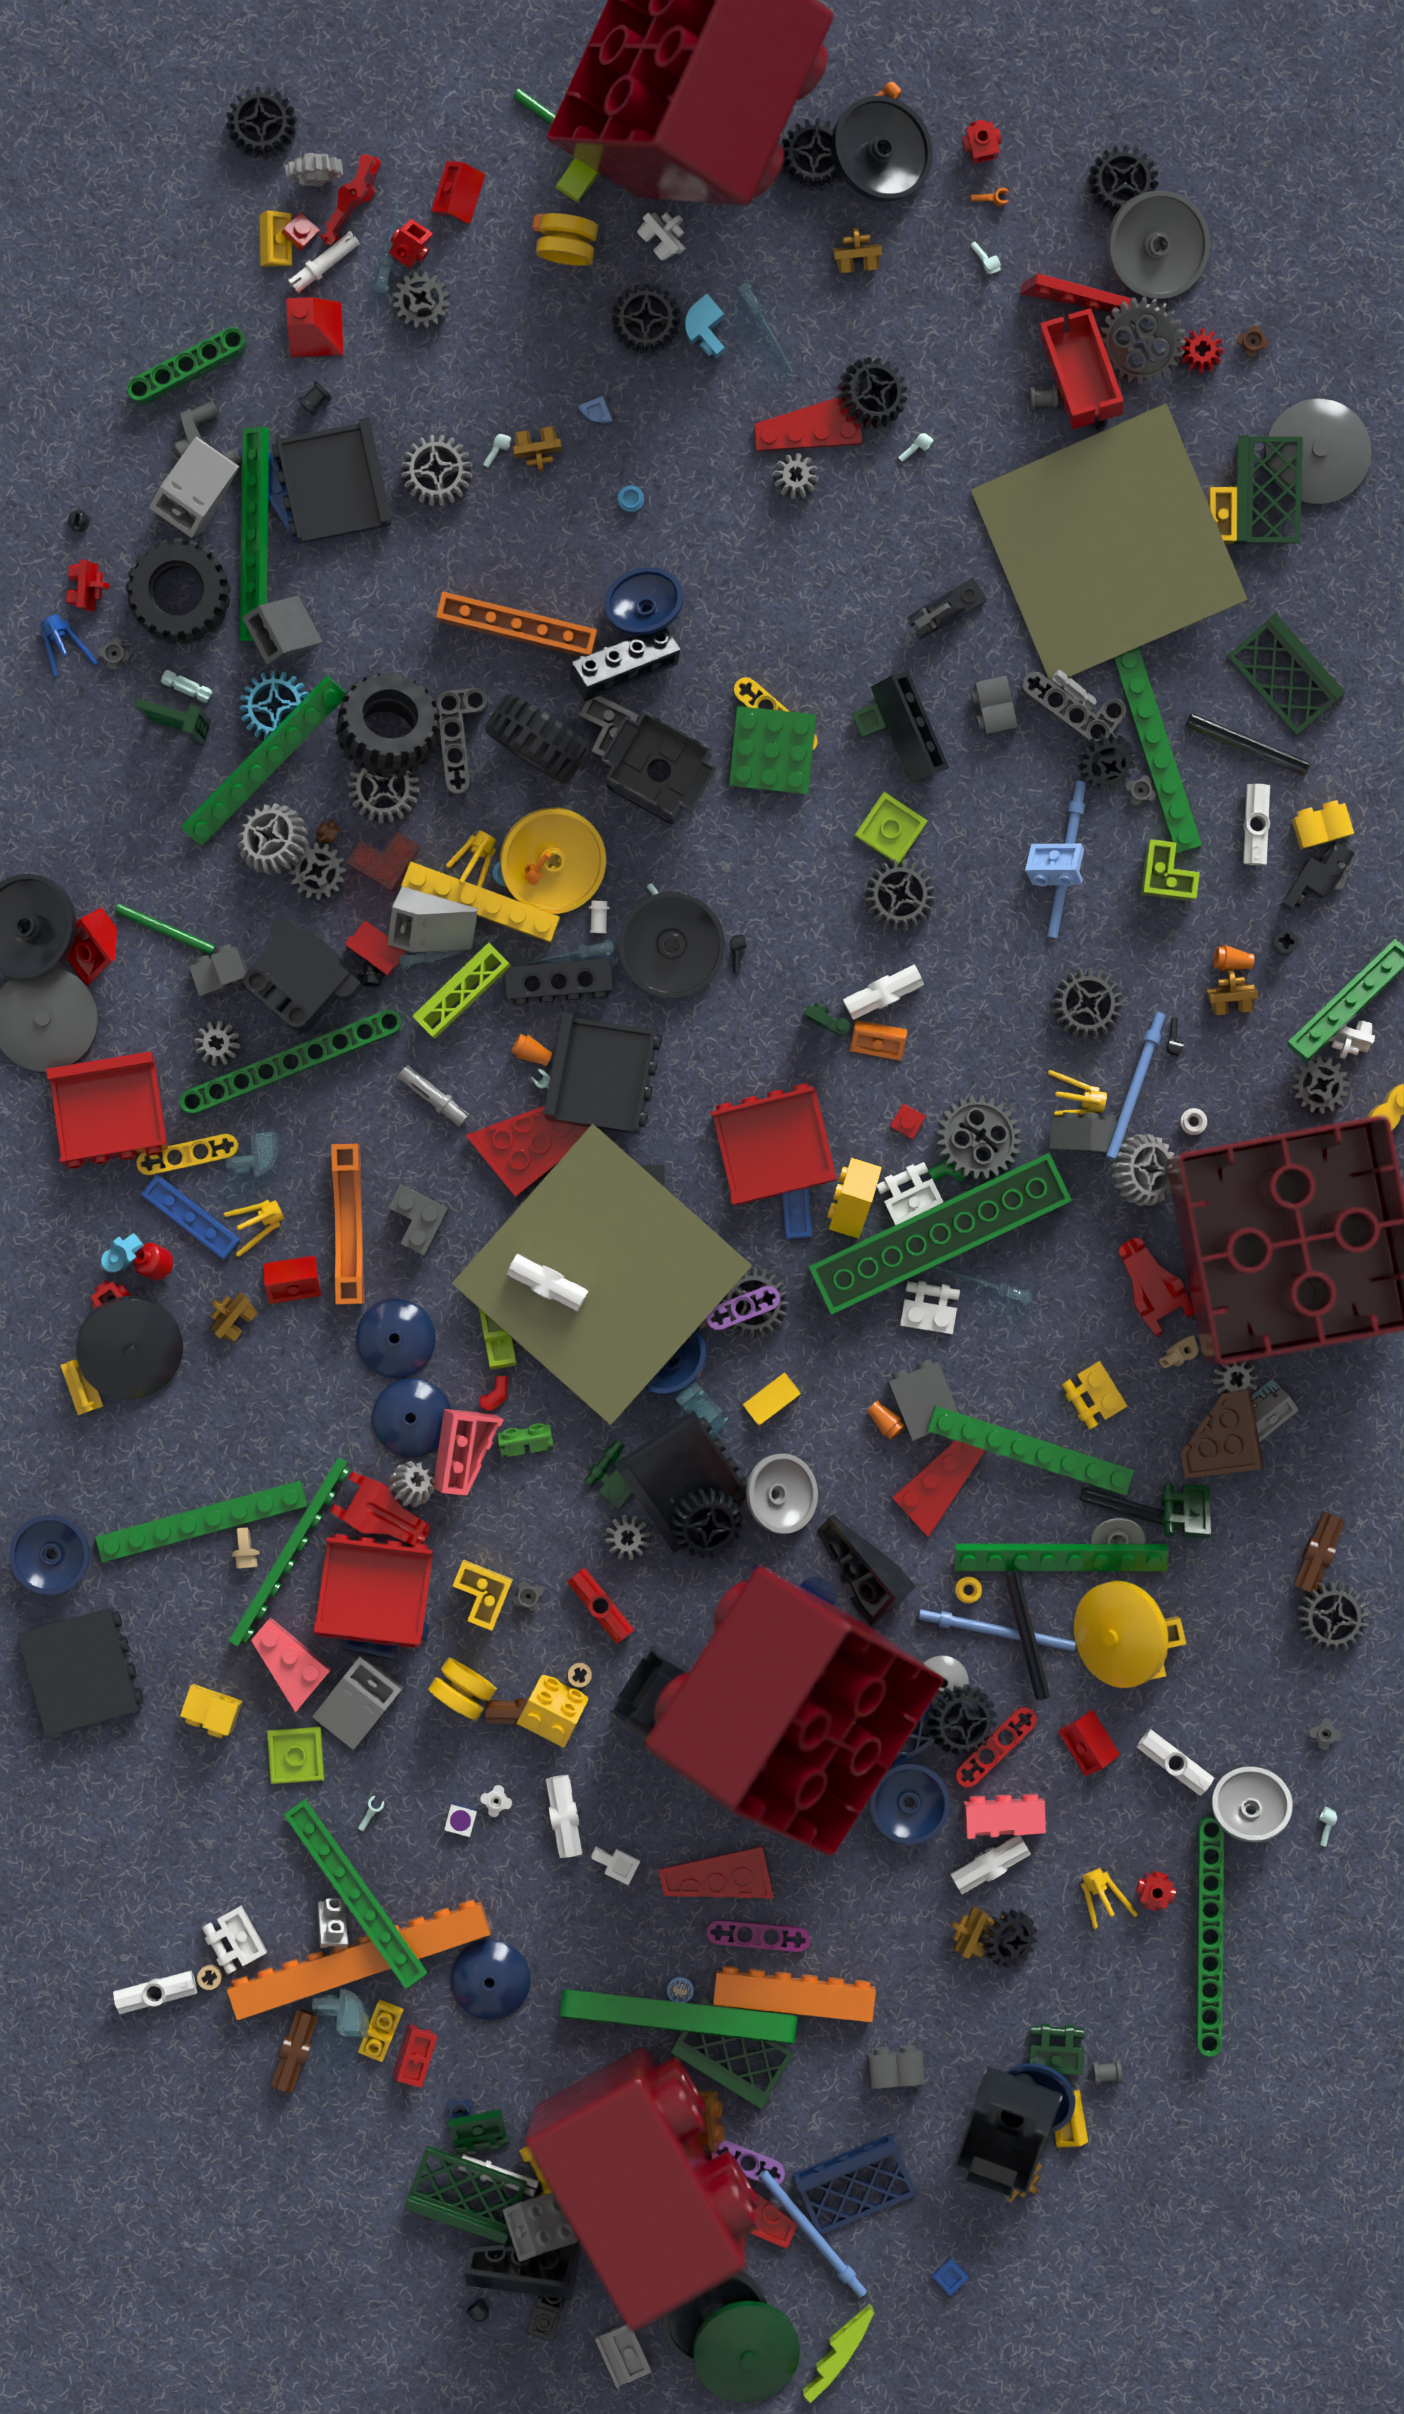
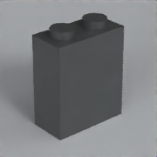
[242,595,323,665]
[888,1359,959,1441]

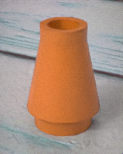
[1213,945,1254,971]
[511,1034,553,1066]
[867,1401,906,1440]

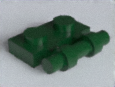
[802,1003,850,1036]
[584,1439,632,1508]
[1161,1484,1211,1539]
[1029,2024,1084,2075]
[449,2109,510,2155]

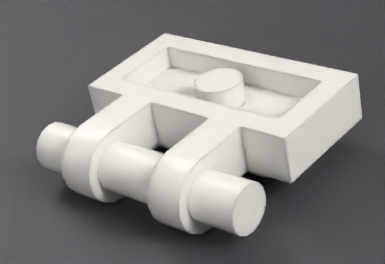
[876,1162,943,1225]
[900,1280,960,1334]
[202,1905,267,1974]

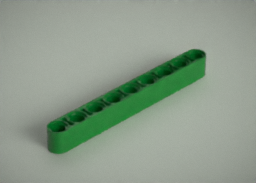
[180,1010,403,1114]
[1195,1816,1224,2057]
[559,1990,798,2044]

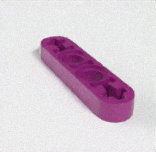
[707,1919,810,1952]

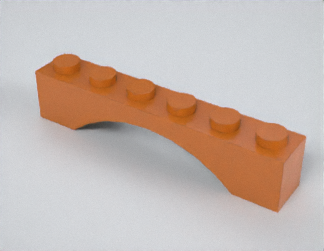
[331,1144,365,1304]

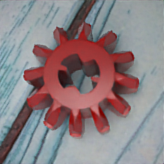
[1181,328,1224,374]

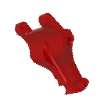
[319,154,381,246]
[1117,1238,1195,1337]
[330,1471,431,1545]

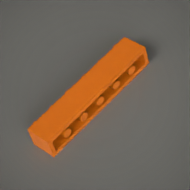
[436,591,598,657]
[713,1966,876,2022]

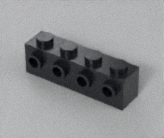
[570,628,680,701]
[870,671,949,784]

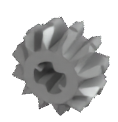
[773,454,818,499]
[195,1021,240,1066]
[1213,1361,1258,1394]
[389,1461,435,1508]
[605,1515,650,1560]

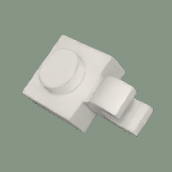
[591,1847,640,1885]

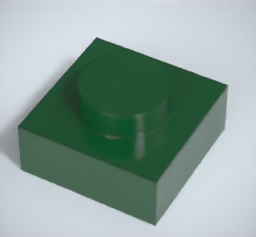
[852,703,886,738]

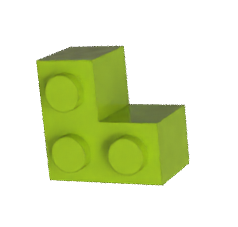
[1141,839,1200,901]

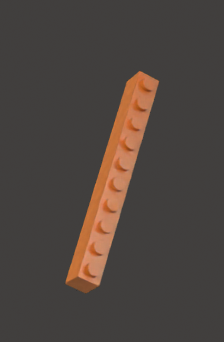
[227,1899,491,2020]

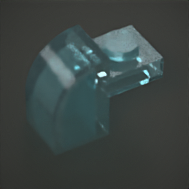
[226,1132,281,1177]
[675,1382,731,1438]
[312,1988,369,2038]

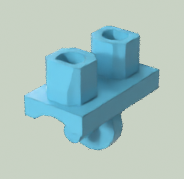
[101,1233,143,1273]

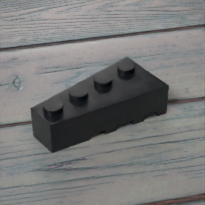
[464,2238,581,2300]

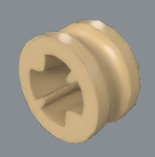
[568,1663,592,1687]
[197,1965,222,1990]

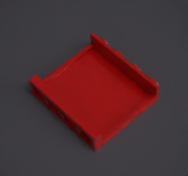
[46,1051,168,1169]
[710,1083,838,1206]
[314,1534,433,1649]

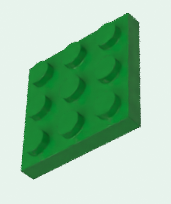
[729,706,817,794]

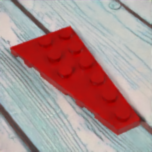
[466,1105,600,1197]

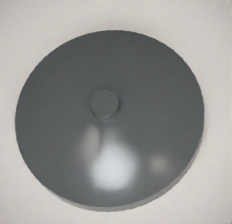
[1107,191,1210,299]
[1265,399,1371,505]
[0,968,99,1072]

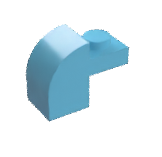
[685,294,725,359]

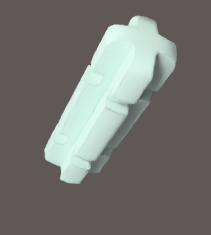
[161,670,212,703]

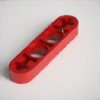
[955,1707,1037,1787]

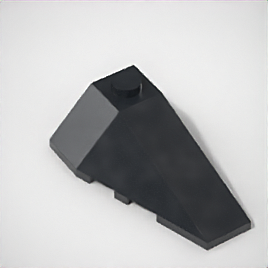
[817,1515,916,1626]

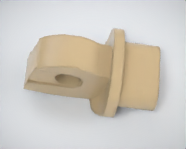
[1159,1335,1199,1368]
[232,1527,260,1568]

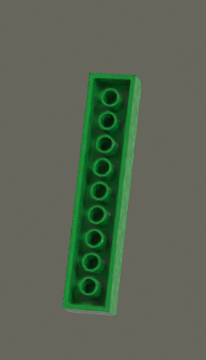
[808,1153,1072,1315]

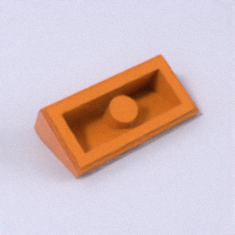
[850,1020,907,1061]

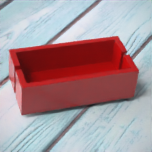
[1040,308,1124,429]

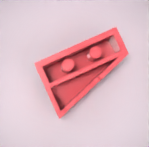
[251,1618,332,1712]

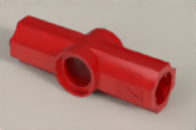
[567,1567,635,1644]

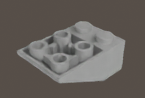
[149,437,239,538]
[388,886,478,952]
[312,1655,403,1750]

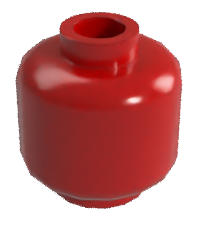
[134,1243,173,1281]

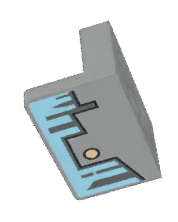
[1252,1379,1299,1442]

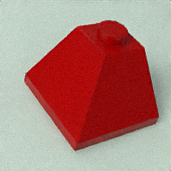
[286,297,344,357]
[66,907,117,986]

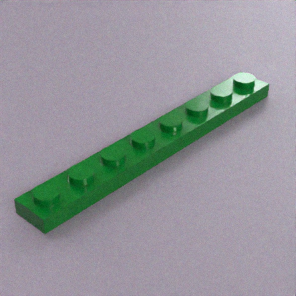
[240,427,269,642]
[1113,647,1202,854]
[181,675,346,846]
[926,1405,1134,1495]
[229,1457,350,1646]
[95,1480,308,1563]
[954,1544,1169,1572]
[284,1799,429,1989]

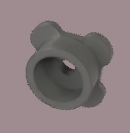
[98,638,130,670]
[1126,775,1156,806]
[513,1581,543,1611]
[1309,1718,1341,1750]

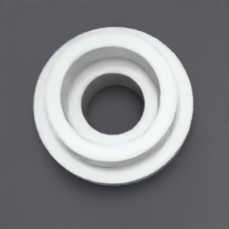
[1180,1108,1207,1135]

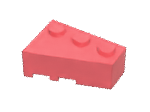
[433,1409,504,1495]
[963,1794,1046,1839]

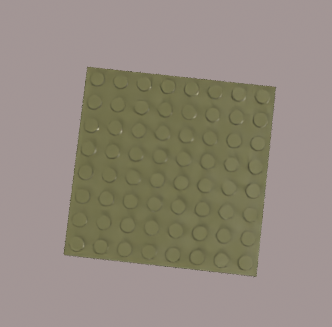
[971,404,1248,681]
[452,1124,753,1425]

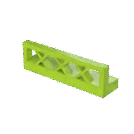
[413,943,511,1039]

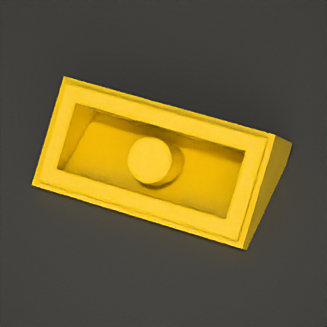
[260,210,292,267]
[743,1372,801,1426]
[1054,2090,1088,2148]

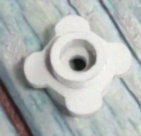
[480,1785,512,1817]

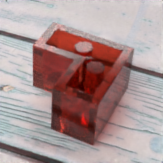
[346,832,421,893]

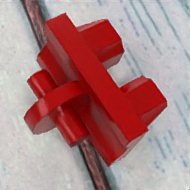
[66,560,110,612]

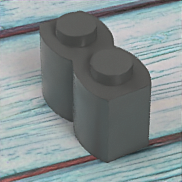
[971,676,1017,737]
[868,2045,925,2089]

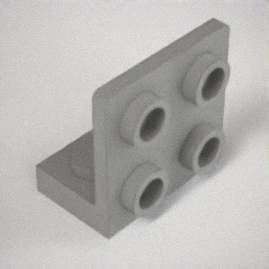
[503,2193,578,2262]

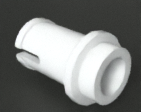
[589,901,610,933]

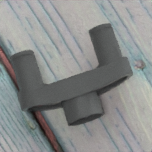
[175,400,242,465]

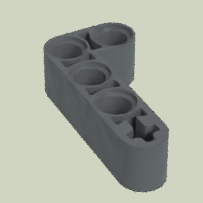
[1021,672,1126,745]
[437,688,488,796]

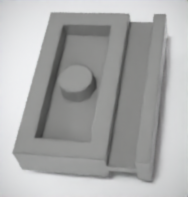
[595,2323,652,2388]

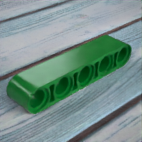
[127,327,247,405]

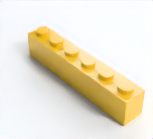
[401,861,561,944]

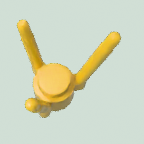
[446,831,497,888]
[1048,1070,1107,1116]
[224,1200,285,1257]
[1080,1868,1138,1929]

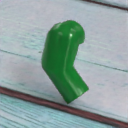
[928,1159,968,1181]

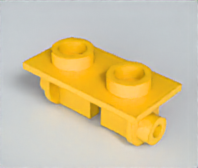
[61,1359,103,1415]

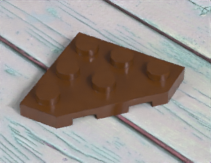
[1180,1389,1264,1479]

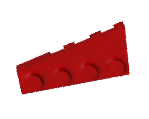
[1020,273,1132,316]
[755,391,862,452]
[892,1440,986,1537]
[658,1846,774,1899]
[709,2157,797,2249]

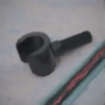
[731,934,747,973]
[1166,1017,1184,1056]

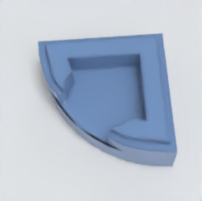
[578,396,613,424]

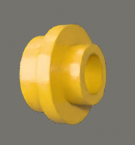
[955,1577,982,1603]

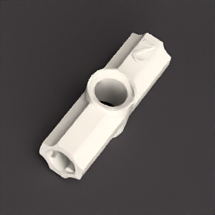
[1243,784,1270,866]
[843,964,924,1020]
[507,1254,588,1311]
[1136,1729,1214,1796]
[546,1775,582,1858]
[950,1835,1031,1894]
[113,1970,197,2014]

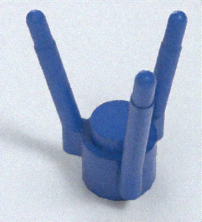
[40,614,98,678]

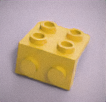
[517,1675,588,1748]

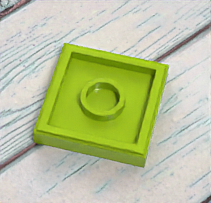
[855,792,928,865]
[267,1727,325,1784]

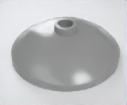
[746,1454,818,1534]
[1212,1767,1293,1842]

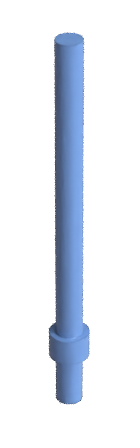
[1047,781,1087,939]
[1106,1012,1166,1160]
[918,1609,1076,1652]
[758,2170,867,2298]

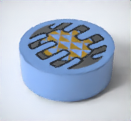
[667,1976,694,2003]

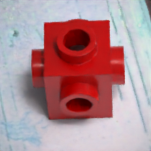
[962,120,1002,165]
[388,219,433,268]
[90,1280,131,1309]
[1135,1871,1176,1911]

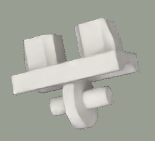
[637,212,686,260]
[1330,1021,1375,1059]

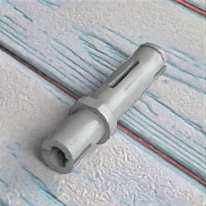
[397,1065,470,1127]

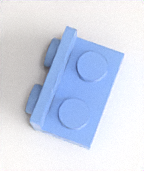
[1025,844,1084,886]

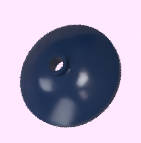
[605,567,684,635]
[356,1299,436,1378]
[644,1329,707,1395]
[372,1378,451,1457]
[9,1515,90,1595]
[870,1764,950,1844]
[451,1939,530,2020]
[1006,2063,1076,2133]

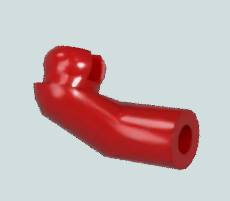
[479,1376,508,1411]

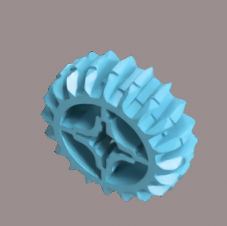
[239,671,309,740]

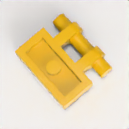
[1061,1361,1127,1430]

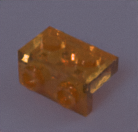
[696,2091,725,2151]

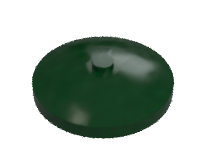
[693,2301,800,2403]

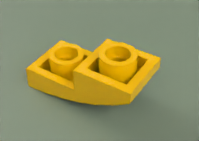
[358,1999,404,2062]

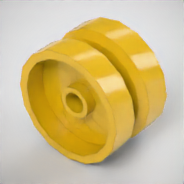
[536,213,598,266]
[428,1657,497,1721]

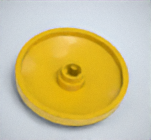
[500,807,606,914]
[1074,1581,1168,1688]

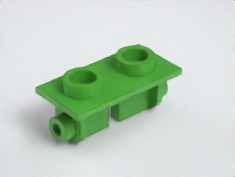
[498,1423,554,1457]

